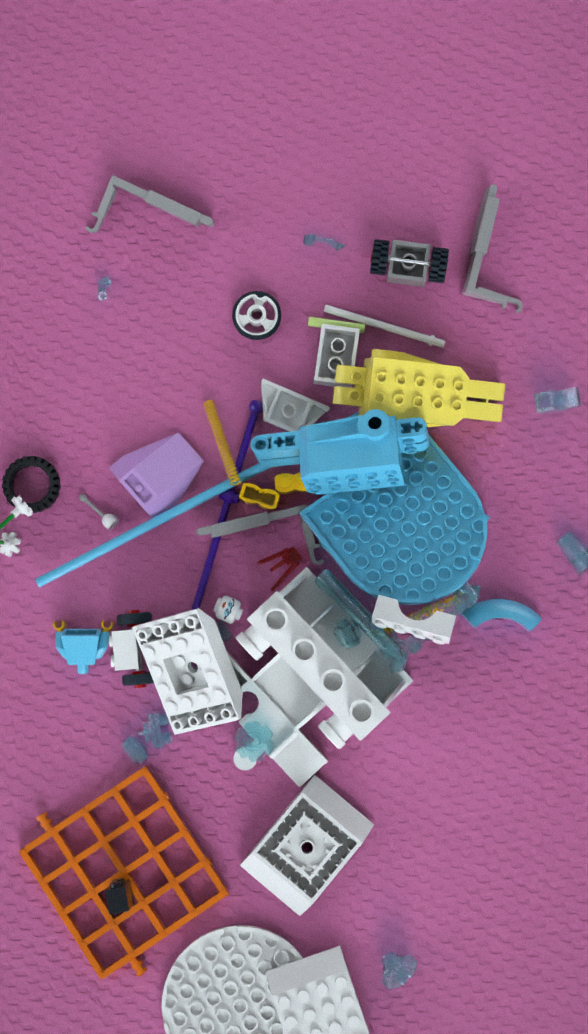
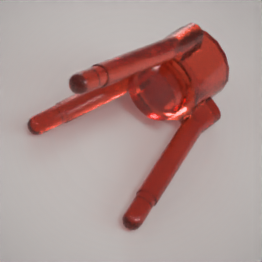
[257,547,302,592]

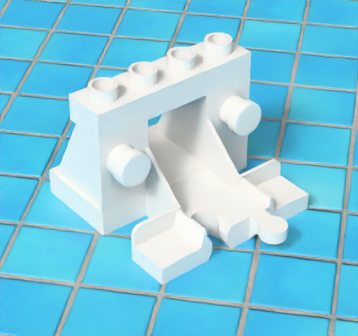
[197,567,413,788]

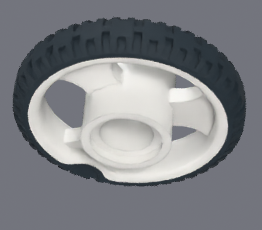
[232,291,281,340]

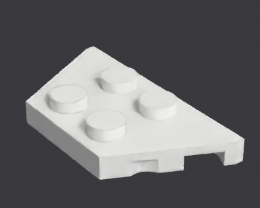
[261,379,330,432]

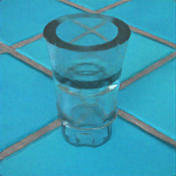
[556,531,588,576]

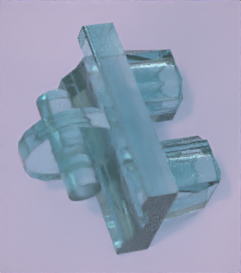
[139,713,172,749]

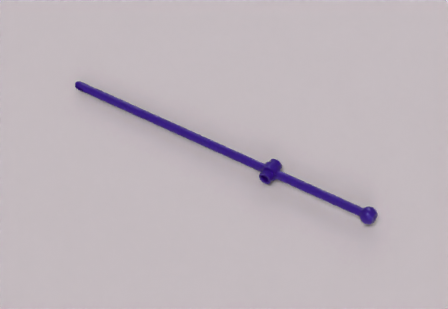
[191,400,263,610]

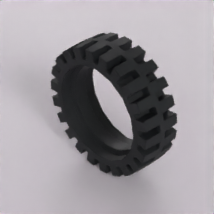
[2,456,61,513]

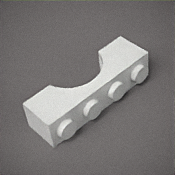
[372,595,456,645]

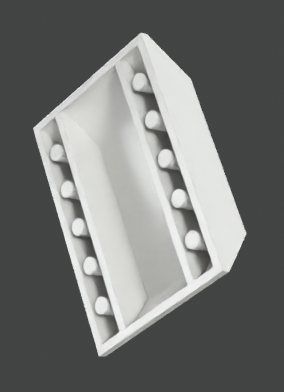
[266,945,370,1034]

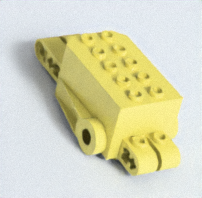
[333,349,506,427]

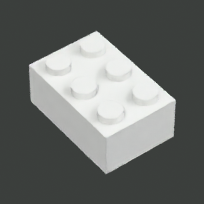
[314,324,360,388]

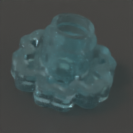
[234,721,274,762]
[381,952,418,990]

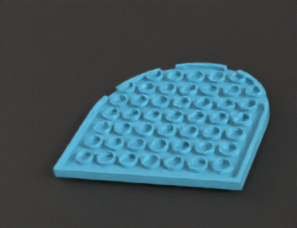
[300,435,487,605]

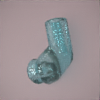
[97,276,111,301]

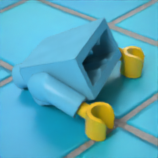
[53,620,113,674]

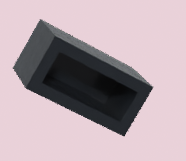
[105,878,134,914]

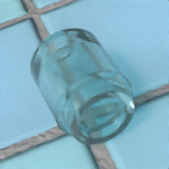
[120,735,149,764]

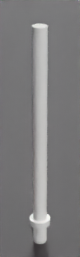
[324,305,445,348]

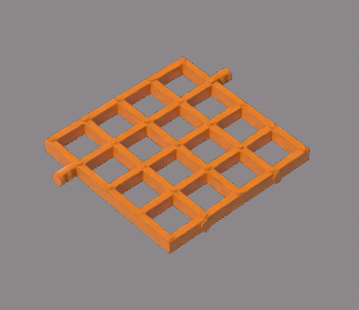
[18,765,229,980]

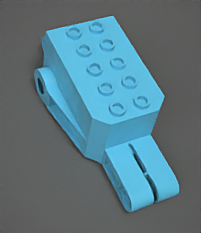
[250,409,430,495]

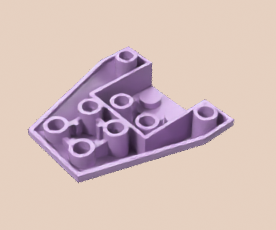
[109,432,204,518]

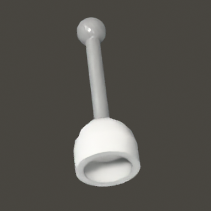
[79,494,119,530]

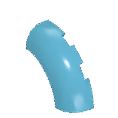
[460,599,542,631]

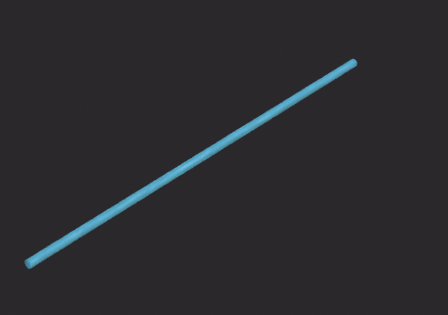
[35,411,359,587]

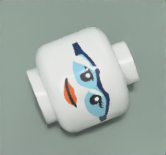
[213,595,243,624]

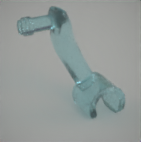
[303,234,345,250]

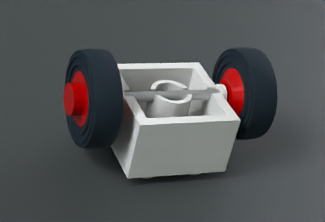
[109,610,154,688]

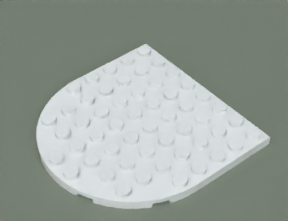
[162,925,303,1034]

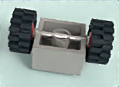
[370,239,449,287]

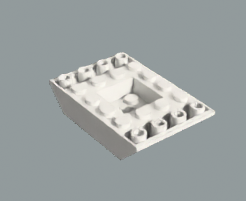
[132,608,243,734]
[240,774,374,916]

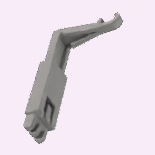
[85,175,215,233]
[462,185,523,314]
[196,504,324,564]

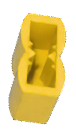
[275,472,307,494]
[239,483,280,511]

